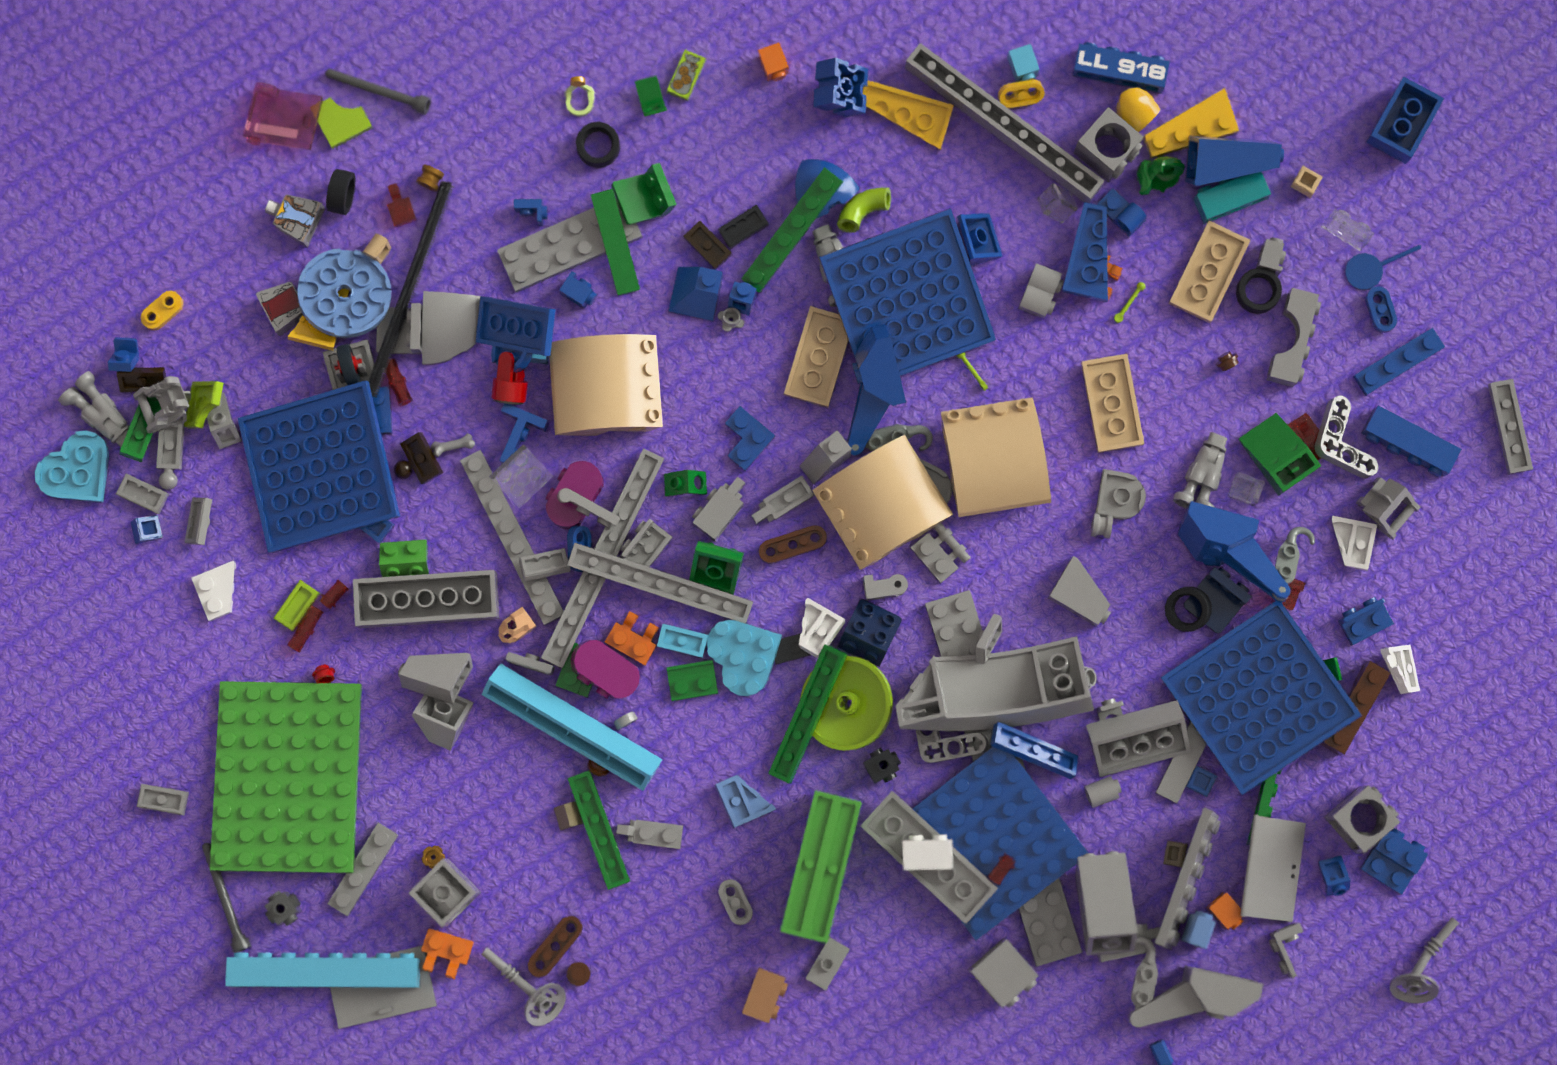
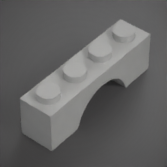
[1266,288,1321,387]

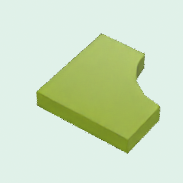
[310,97,373,149]
[184,381,224,429]

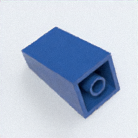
[1185,136,1284,186]

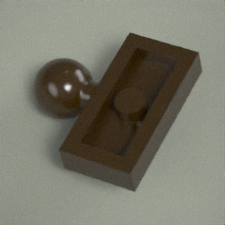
[394,432,443,484]

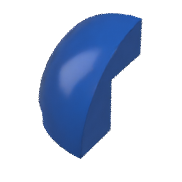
[795,159,860,219]

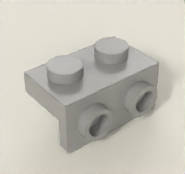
[621,518,673,567]

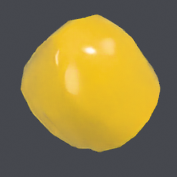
[1116,88,1160,132]

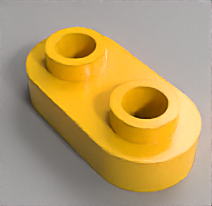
[998,79,1045,108]
[141,291,183,330]

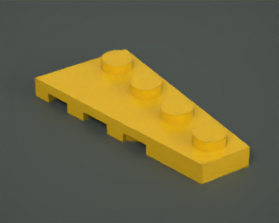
[863,80,954,150]
[1144,88,1239,159]

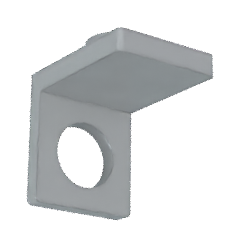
[1096,698,1124,721]

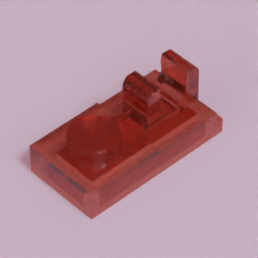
[1288,413,1330,460]

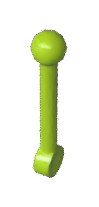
[1114,282,1146,323]
[956,352,988,391]

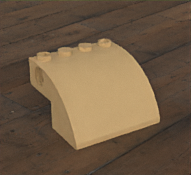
[549,334,663,436]
[941,397,1051,517]
[812,435,953,570]

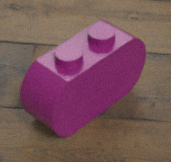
[545,461,604,529]
[571,640,640,699]

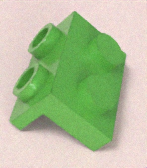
[379,540,429,577]

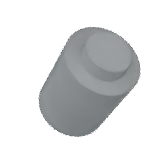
[1084,776,1122,808]

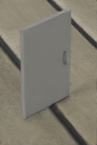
[1240,815,1306,922]
[330,945,437,1029]

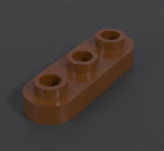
[759,525,827,564]
[528,916,583,977]

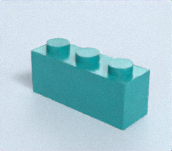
[1193,172,1271,224]

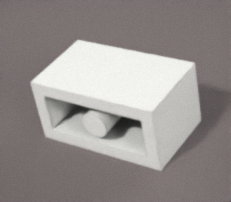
[903,835,953,870]

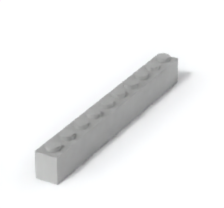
[905,43,1105,203]

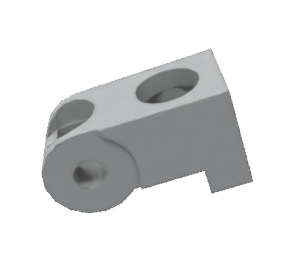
[862,574,908,601]

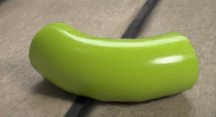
[837,187,891,233]

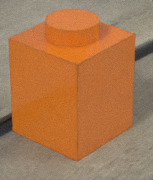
[758,42,789,81]
[1206,892,1243,930]

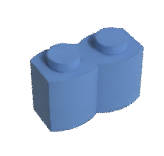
[1180,911,1216,949]

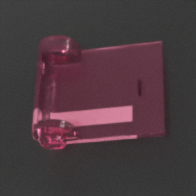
[243,82,323,150]

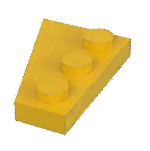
[288,288,350,351]

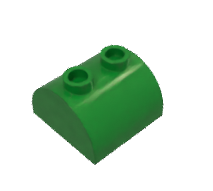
[689,541,744,595]

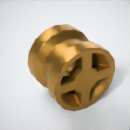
[416,165,444,191]

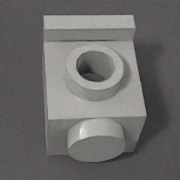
[1256,238,1286,276]

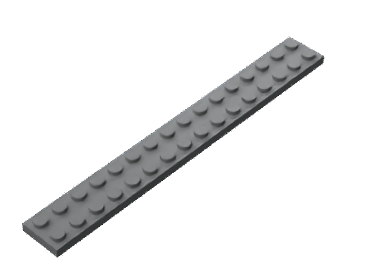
[925,590,1082,966]

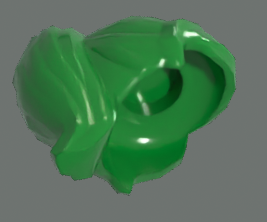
[1136,156,1185,195]

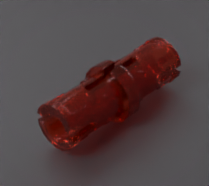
[384,358,413,406]
[287,605,324,653]

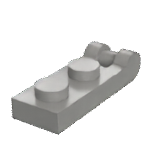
[557,488,621,528]

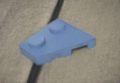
[715,775,776,828]

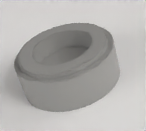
[614,711,638,730]

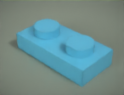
[657,624,708,658]

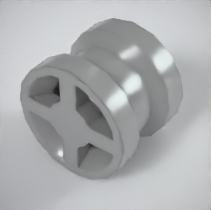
[1091,513,1113,539]

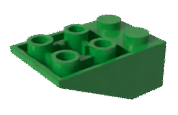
[1238,413,1321,496]

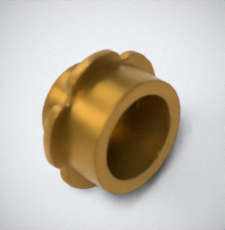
[422,846,445,869]

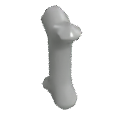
[431,433,475,457]

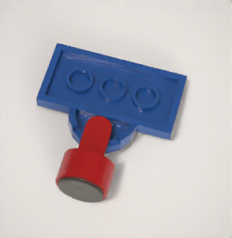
[475,296,556,405]

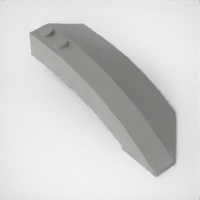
[896,636,1094,731]

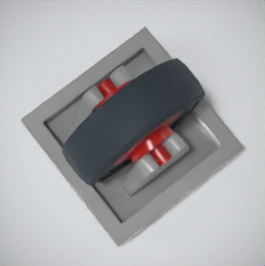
[323,340,381,390]

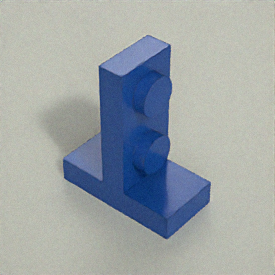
[499,403,549,467]

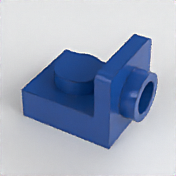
[514,199,548,226]
[108,337,140,372]
[1318,855,1351,896]

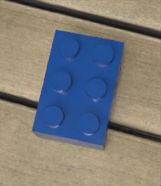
[1365,76,1444,164]

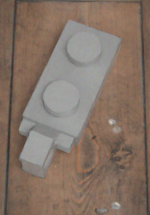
[751,476,814,524]
[616,820,683,849]

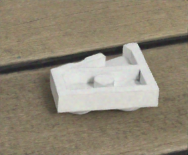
[1332,516,1377,571]
[191,561,236,622]
[799,598,846,658]
[1380,645,1420,694]

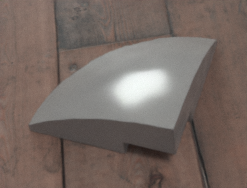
[422,291,480,365]

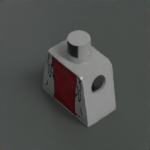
[256,282,303,336]

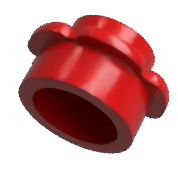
[312,664,335,684]

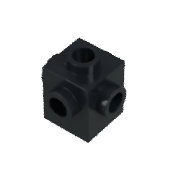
[863,747,901,784]

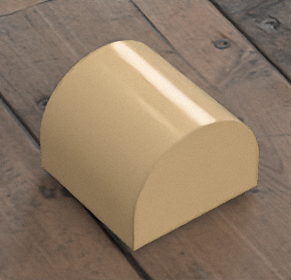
[1290,166,1323,198]
[362,234,391,265]

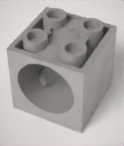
[1073,107,1144,182]
[1324,785,1400,853]
[409,859,481,927]
[968,938,1039,1008]

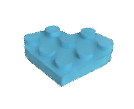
[35,430,109,503]
[707,620,782,696]

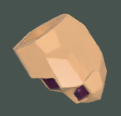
[499,607,537,643]

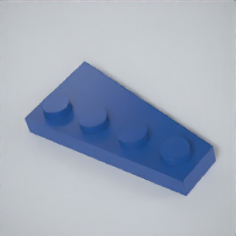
[1062,202,1108,302]

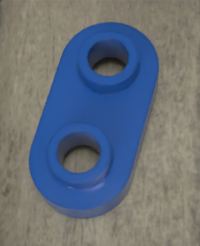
[1365,286,1397,333]
[567,525,592,572]

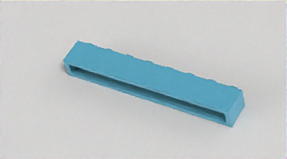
[481,664,662,791]
[226,953,421,988]

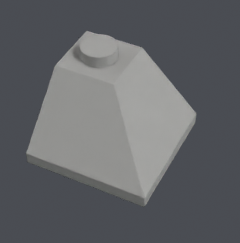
[412,695,474,751]

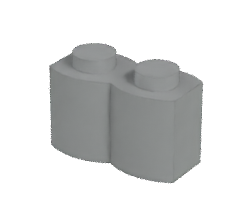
[1018,263,1064,318]

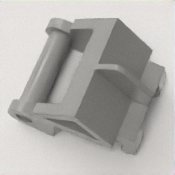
[133,376,191,433]
[1356,477,1420,540]

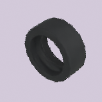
[576,122,620,168]
[326,169,356,215]
[1236,268,1282,314]
[1165,586,1212,632]

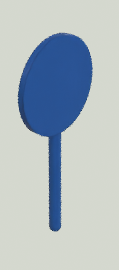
[1345,245,1422,290]

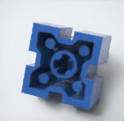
[813,57,868,117]

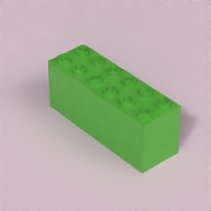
[780,790,862,943]

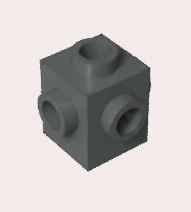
[265,891,302,926]

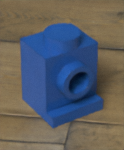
[559,271,597,309]
[728,281,757,316]

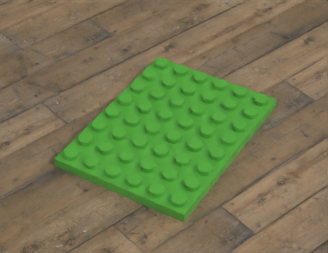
[210,681,362,873]

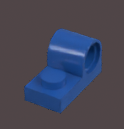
[1097,188,1147,237]

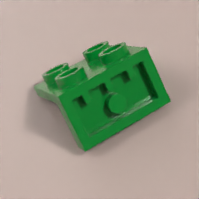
[611,163,677,225]

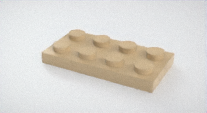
[1168,220,1251,323]
[784,306,848,408]
[1081,354,1144,453]

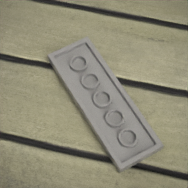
[497,198,643,293]
[861,791,998,924]
[1155,808,1221,950]

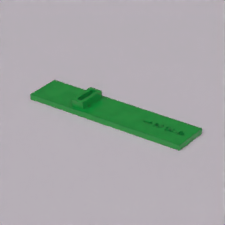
[590,189,640,295]

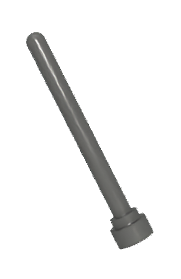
[325,69,431,115]
[202,843,252,953]

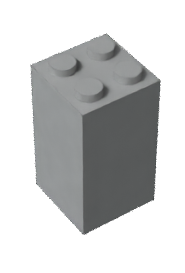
[1075,851,1138,956]

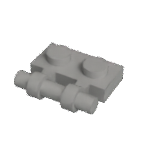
[910,523,971,584]

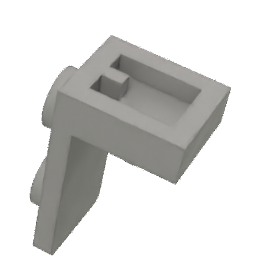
[207,392,242,449]
[1269,922,1303,978]

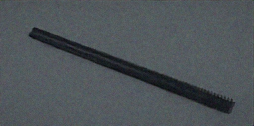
[369,181,454,398]

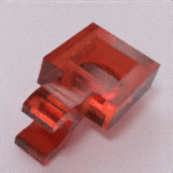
[387,183,417,227]

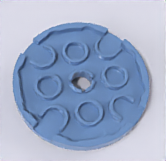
[297,248,391,338]

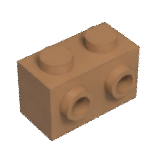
[742,967,788,1023]

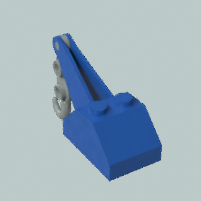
[847,324,933,455]
[1178,501,1315,602]

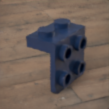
[1184,567,1252,634]
[837,599,902,667]

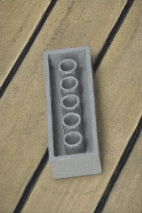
[353,570,499,628]

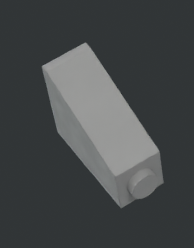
[799,430,852,485]
[1048,556,1111,627]
[398,653,473,704]

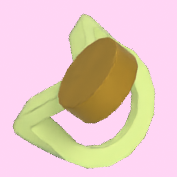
[565,76,594,117]

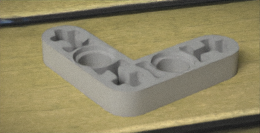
[1315,395,1378,479]
[916,730,988,763]

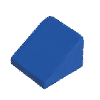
[131,515,163,544]

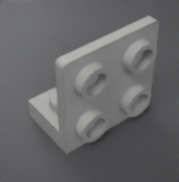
[376,303,423,354]

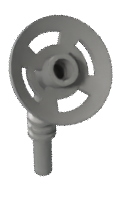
[1390,917,1459,1003]
[481,947,566,1026]

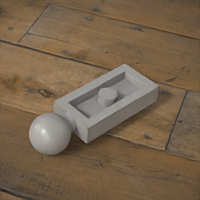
[156,423,184,490]

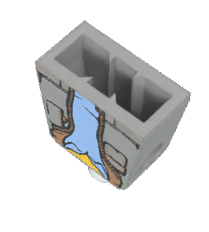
[265,195,325,248]

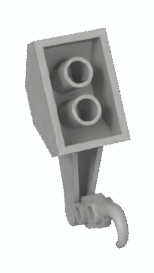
[1128,937,1263,1028]

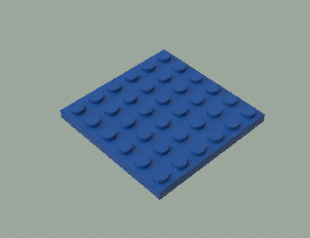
[819,208,996,376]
[238,380,400,553]
[1161,601,1362,796]
[913,747,1089,941]

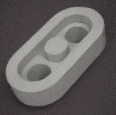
[719,879,753,925]

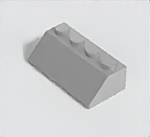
[1086,700,1191,777]

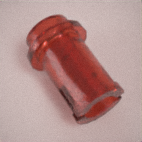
[319,580,349,610]
[988,853,1016,885]

